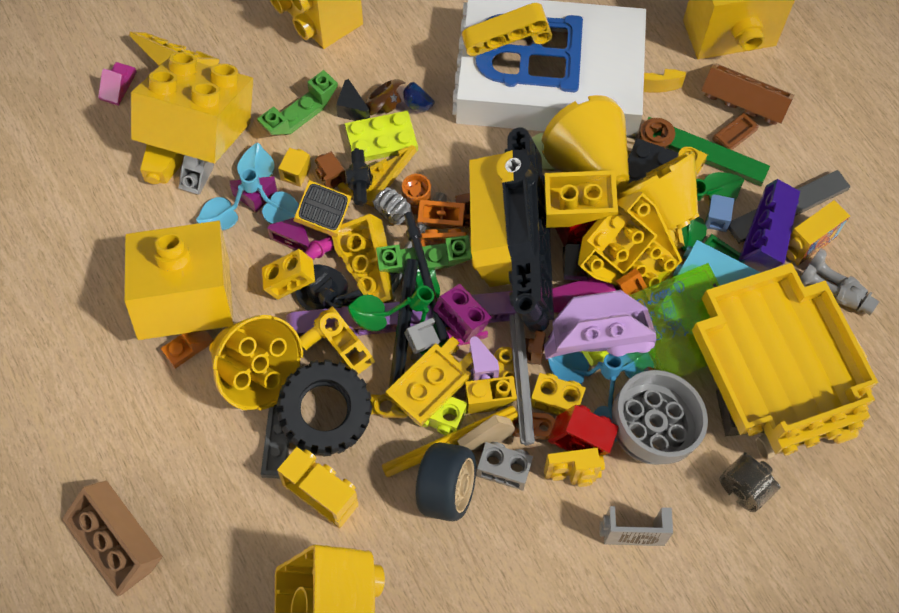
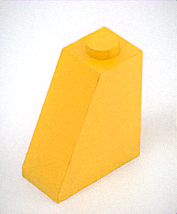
[140,144,184,184]

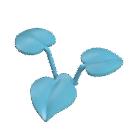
[196,142,299,231]

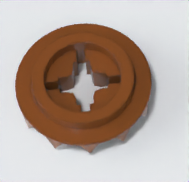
[640,118,675,148]

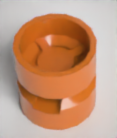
[402,173,431,214]

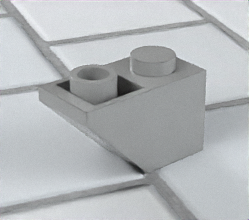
[178,155,214,195]

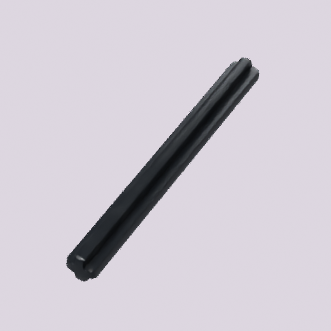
[389,258,418,388]

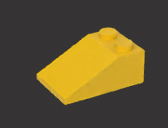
[544,170,618,228]

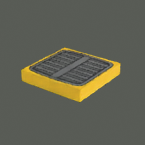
[293,180,352,237]

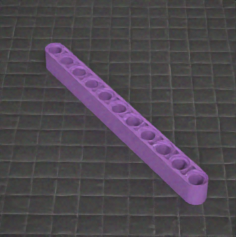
[286,291,517,339]

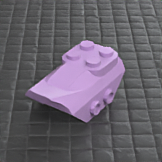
[544,290,656,359]

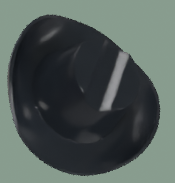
[295,264,348,311]

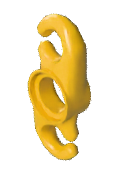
[370,394,409,418]

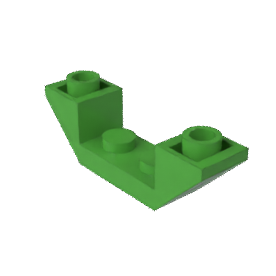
[257,70,338,135]
[376,235,472,274]

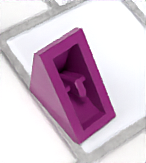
[230,176,277,213]
[267,218,310,253]

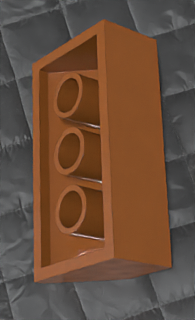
[701,63,794,125]

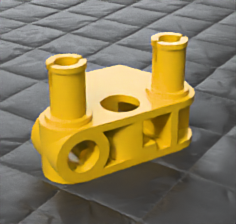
[299,306,375,376]

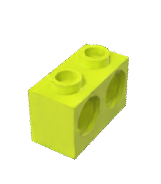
[415,397,467,435]

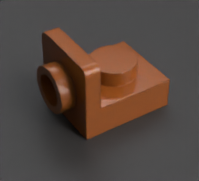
[525,331,546,365]

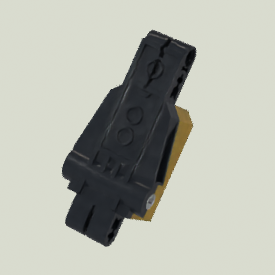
[469,127,554,333]

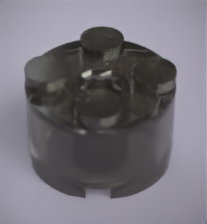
[719,452,781,512]

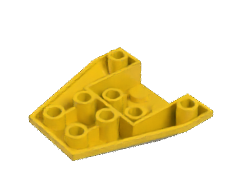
[578,191,682,295]

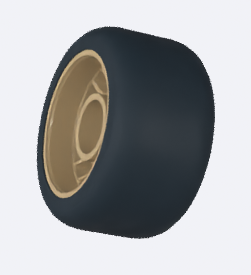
[415,442,476,522]

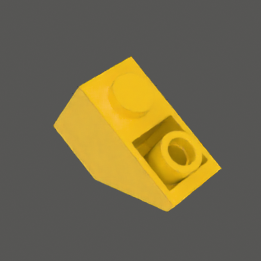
[465,376,517,414]

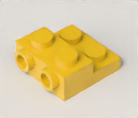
[544,448,605,487]

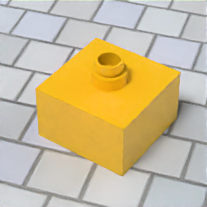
[683,0,795,60]
[124,220,234,340]

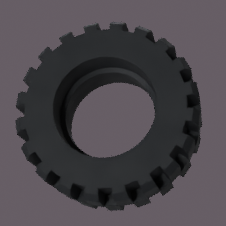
[277,359,372,457]

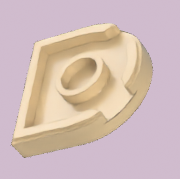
[458,415,515,451]

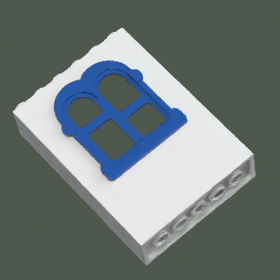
[452,0,646,139]

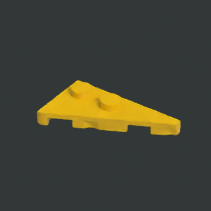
[338,145,417,207]

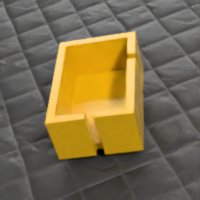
[277,447,359,529]

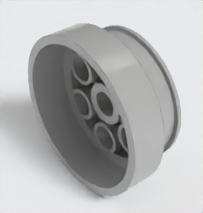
[612,370,708,465]

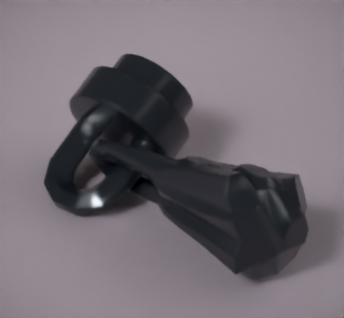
[318,288,363,308]

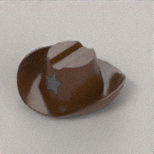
[365,79,406,115]

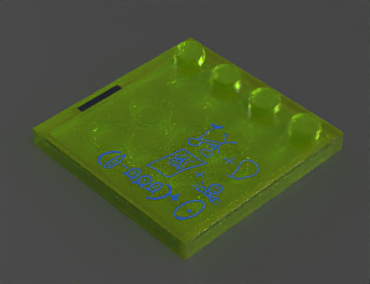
[629,263,720,377]

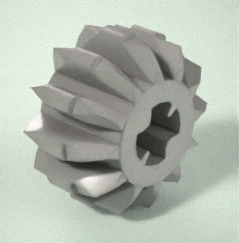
[373,187,412,225]

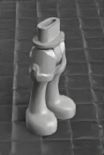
[800,248,880,315]

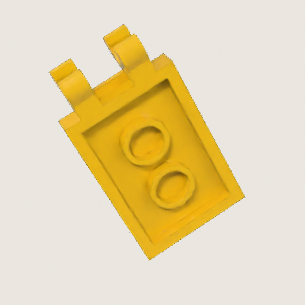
[385,336,473,427]

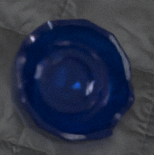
[403,82,435,112]

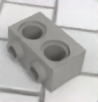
[476,442,533,491]

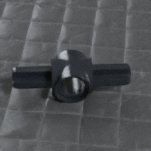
[346,148,372,207]

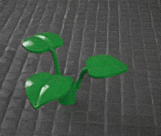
[681,172,744,251]
[348,270,447,355]

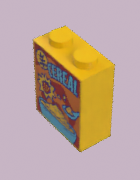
[786,200,850,266]

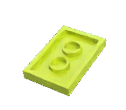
[345,110,418,161]

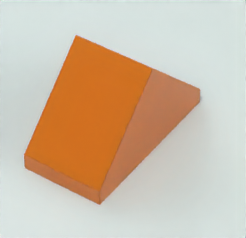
[417,200,465,229]

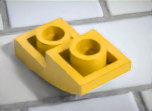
[643,69,686,93]

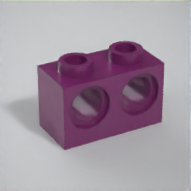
[433,284,492,343]

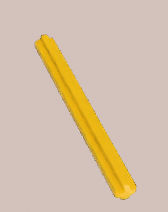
[382,406,518,477]

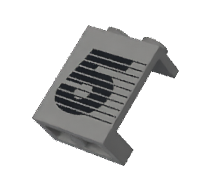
[599,506,673,546]

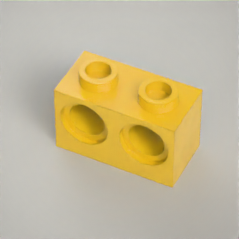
[262,249,315,300]
[531,373,586,416]

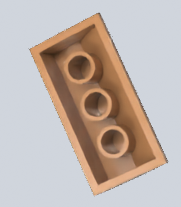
[62,480,163,597]

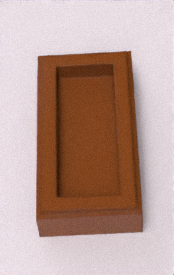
[712,112,759,150]

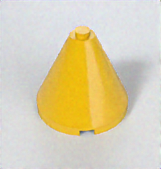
[542,95,629,192]

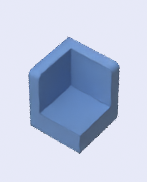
[705,194,734,232]

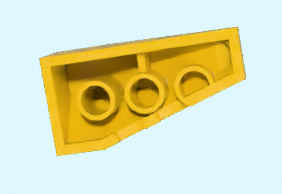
[129,32,219,66]
[332,214,393,303]

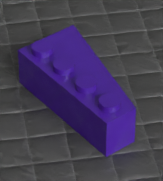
[738,179,800,272]

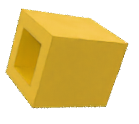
[278,147,311,187]

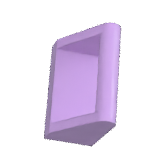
[469,336,499,381]

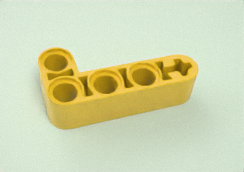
[462,3,552,56]

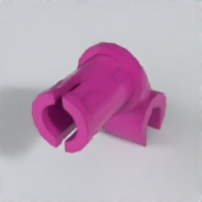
[305,236,335,260]

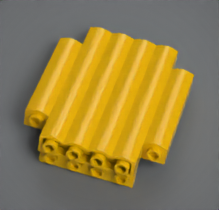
[691,263,879,456]

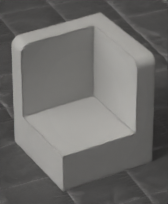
[404,318,440,354]

